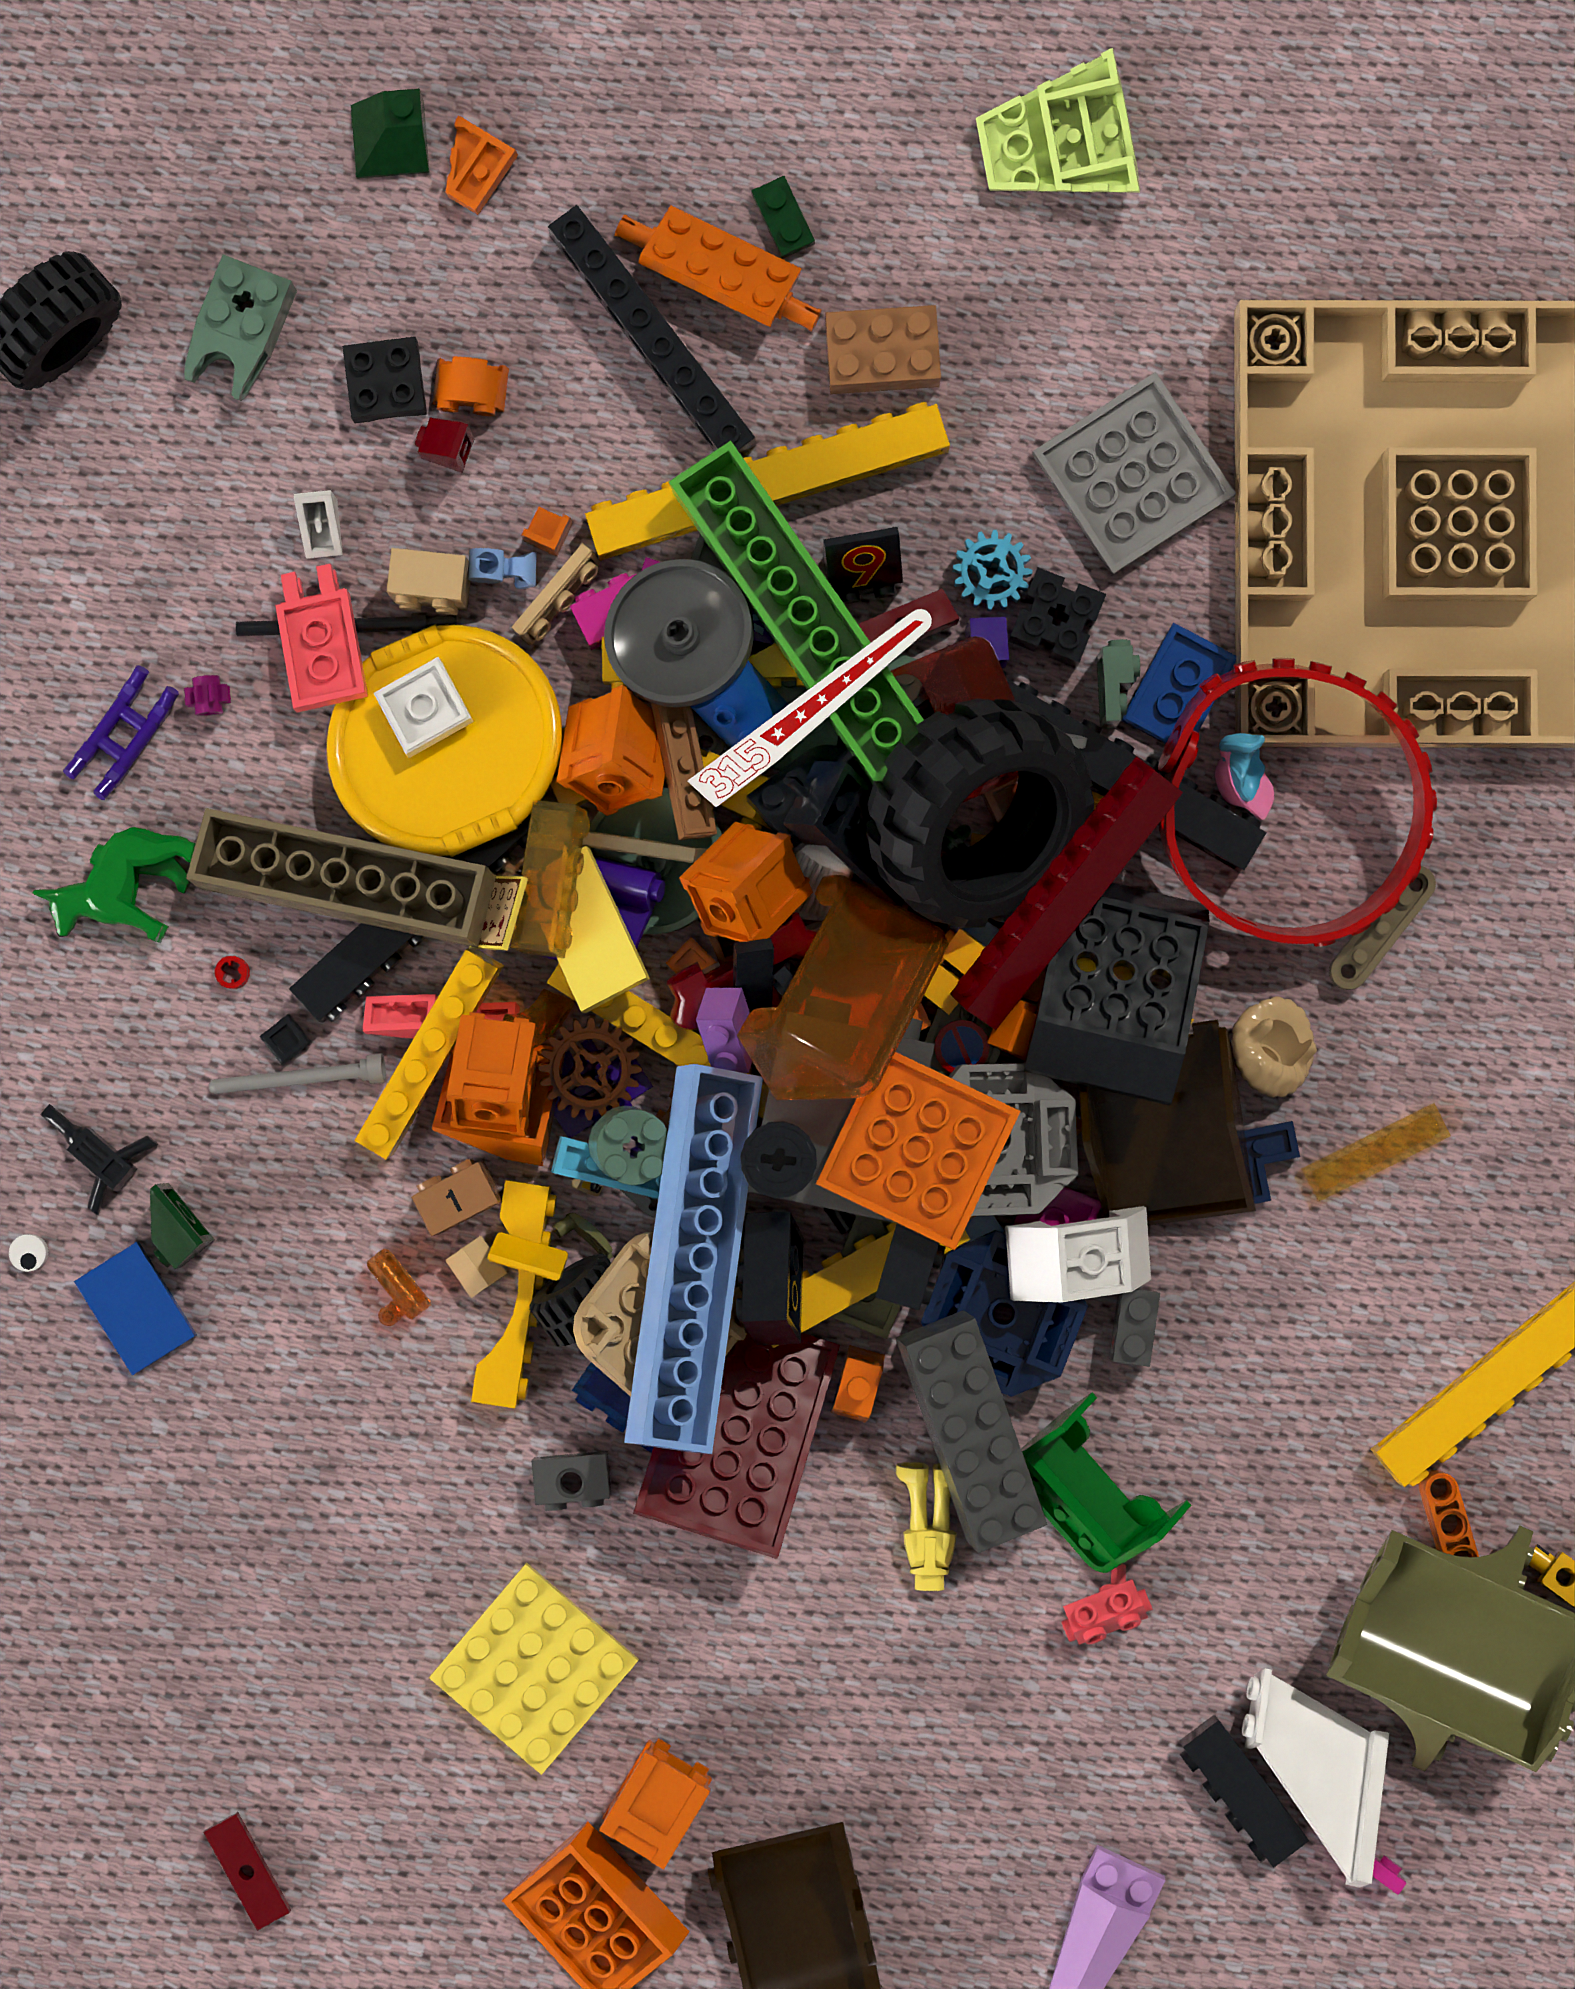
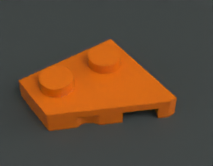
[445,115,518,215]

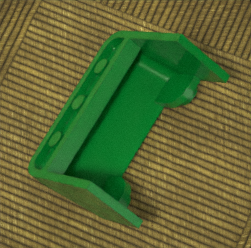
[1021,1392,1192,1573]

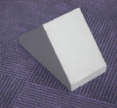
[294,490,342,559]

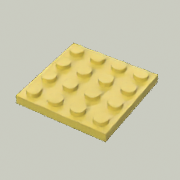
[429,1562,639,1775]

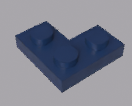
[1245,1121,1300,1204]

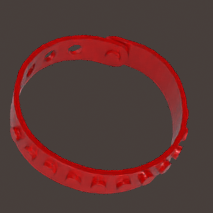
[1158,658,1437,947]

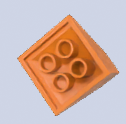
[432,1044,565,1166]

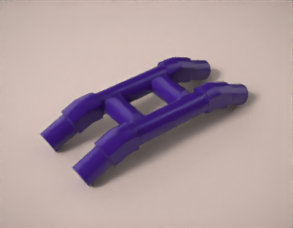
[63,665,179,800]

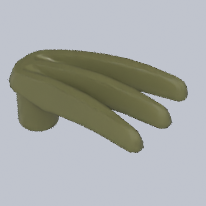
[552,1212,613,1260]

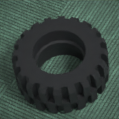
[0,251,122,390]

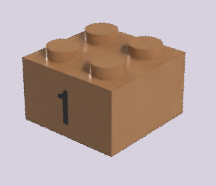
[411,1158,502,1237]

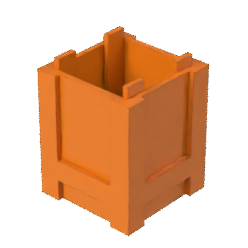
[557,684,665,816]
[679,822,813,942]
[447,1012,538,1136]
[599,1738,712,1870]

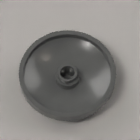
[604,559,754,707]

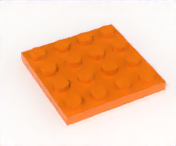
[816,1046,1021,1251]

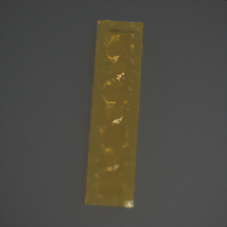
[1301,1103,1451,1202]

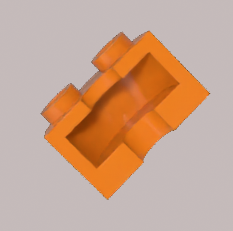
[432,356,509,416]

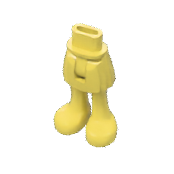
[896,1462,957,1591]

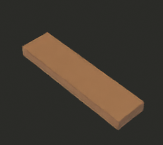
[651,703,717,840]

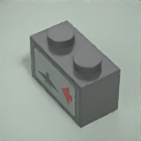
[1109,1288,1160,1367]

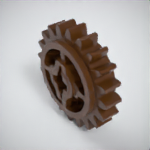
[538,1016,642,1120]

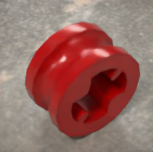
[215,956,250,989]

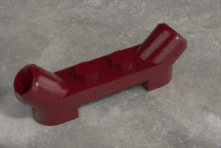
[667,912,828,1030]

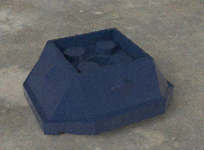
[921,1230,1088,1397]

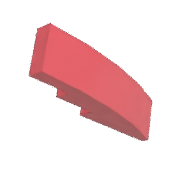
[363,994,520,1039]

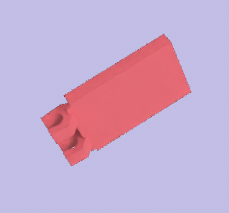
[275,563,368,713]

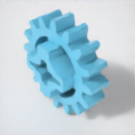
[952,530,1033,612]

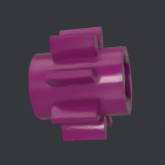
[184,675,231,716]

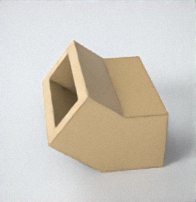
[445,1236,507,1298]

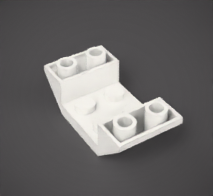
[1005,1206,1151,1302]

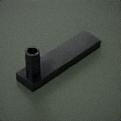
[733,938,774,1082]

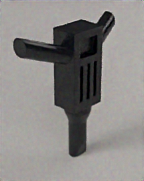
[40,1104,159,1216]

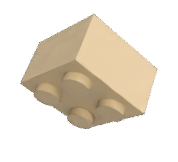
[386,548,471,615]

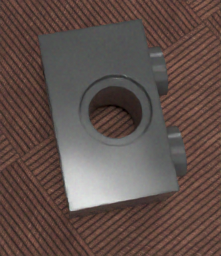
[531,1451,612,1511]

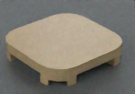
[573,1231,747,1396]

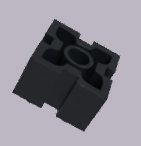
[1008,567,1106,668]

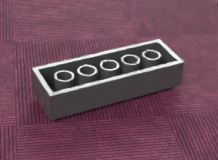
[895,1310,1047,1553]

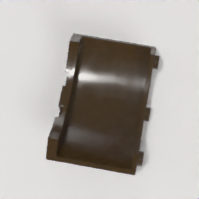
[708,1822,883,1989]

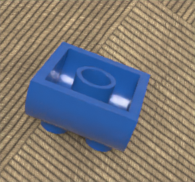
[690,661,789,748]

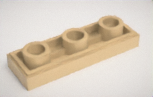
[511,543,600,646]

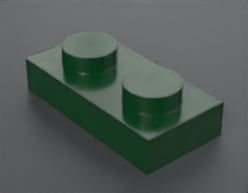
[751,176,815,259]

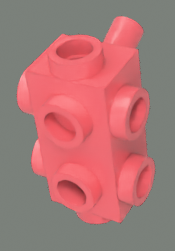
[1061,1564,1153,1645]

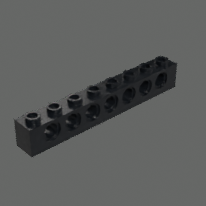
[548,205,756,456]

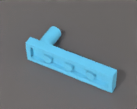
[551,1136,662,1199]

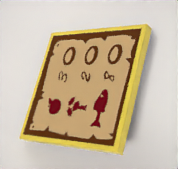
[469,876,528,951]

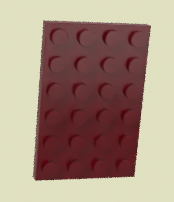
[633,1333,840,1559]

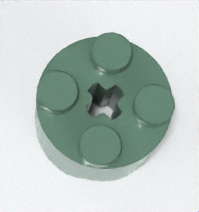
[589,1106,668,1185]

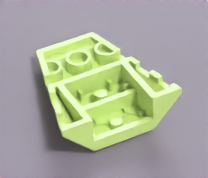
[976,48,1140,193]

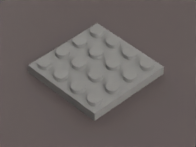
[1032,372,1236,576]

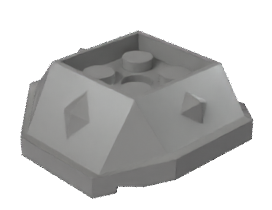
[949,1063,1078,1216]

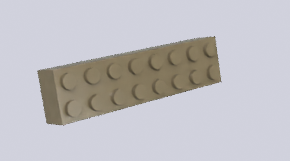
[186,808,496,948]

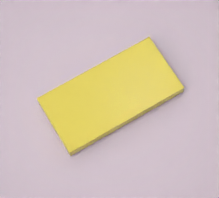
[525,846,650,1013]

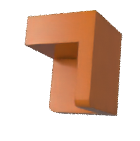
[521,507,573,556]

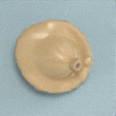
[1231,996,1317,1098]

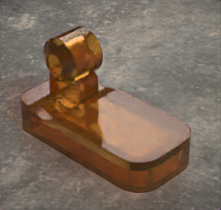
[367,1249,431,1326]

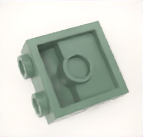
[1097,639,1140,729]

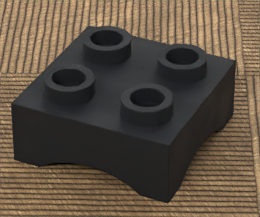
[342,336,427,424]

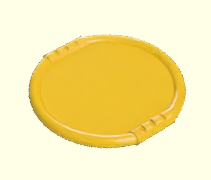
[326,624,562,857]

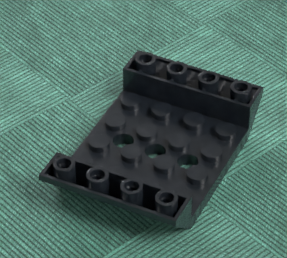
[1023,882,1210,1106]

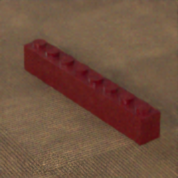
[950,756,1183,1030]

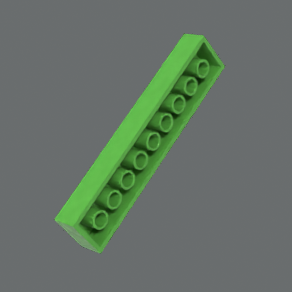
[669,441,924,785]

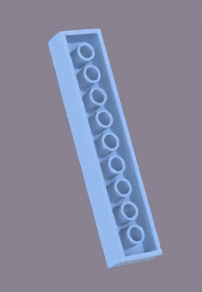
[624,1064,763,1454]

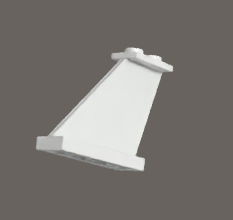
[1242,1668,1389,1887]

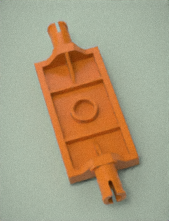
[614,205,822,332]

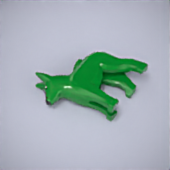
[32,827,196,943]

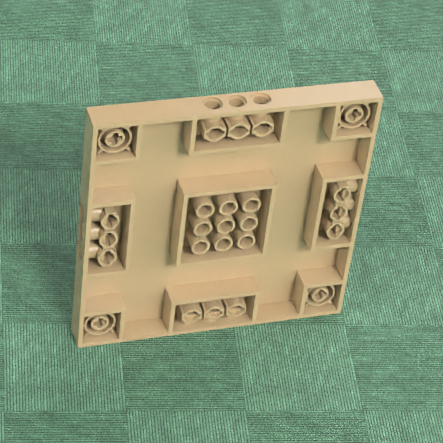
[1234,300,1575,748]

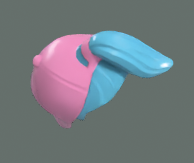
[1215,733,1274,821]

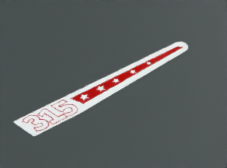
[687,609,932,807]

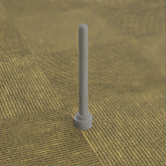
[209,1053,386,1094]

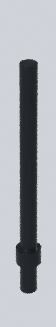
[236,612,457,636]

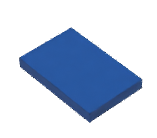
[1121,622,1236,744]
[74,1241,197,1375]

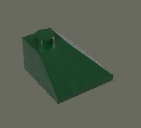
[351,88,430,179]
[150,1183,215,1269]

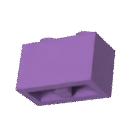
[696,988,758,1073]

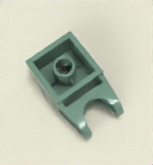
[184,254,297,401]

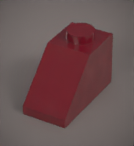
[415,417,475,473]

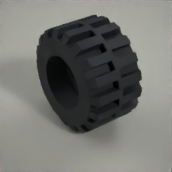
[529,1254,611,1347]

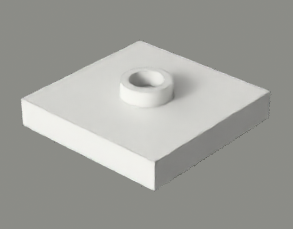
[374,657,474,758]

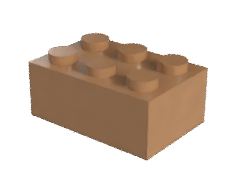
[825,305,941,395]

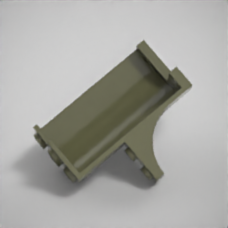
[1326,1526,1575,1772]

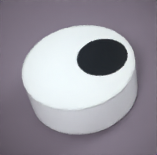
[9,1234,48,1272]

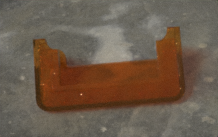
[737,875,949,1100]

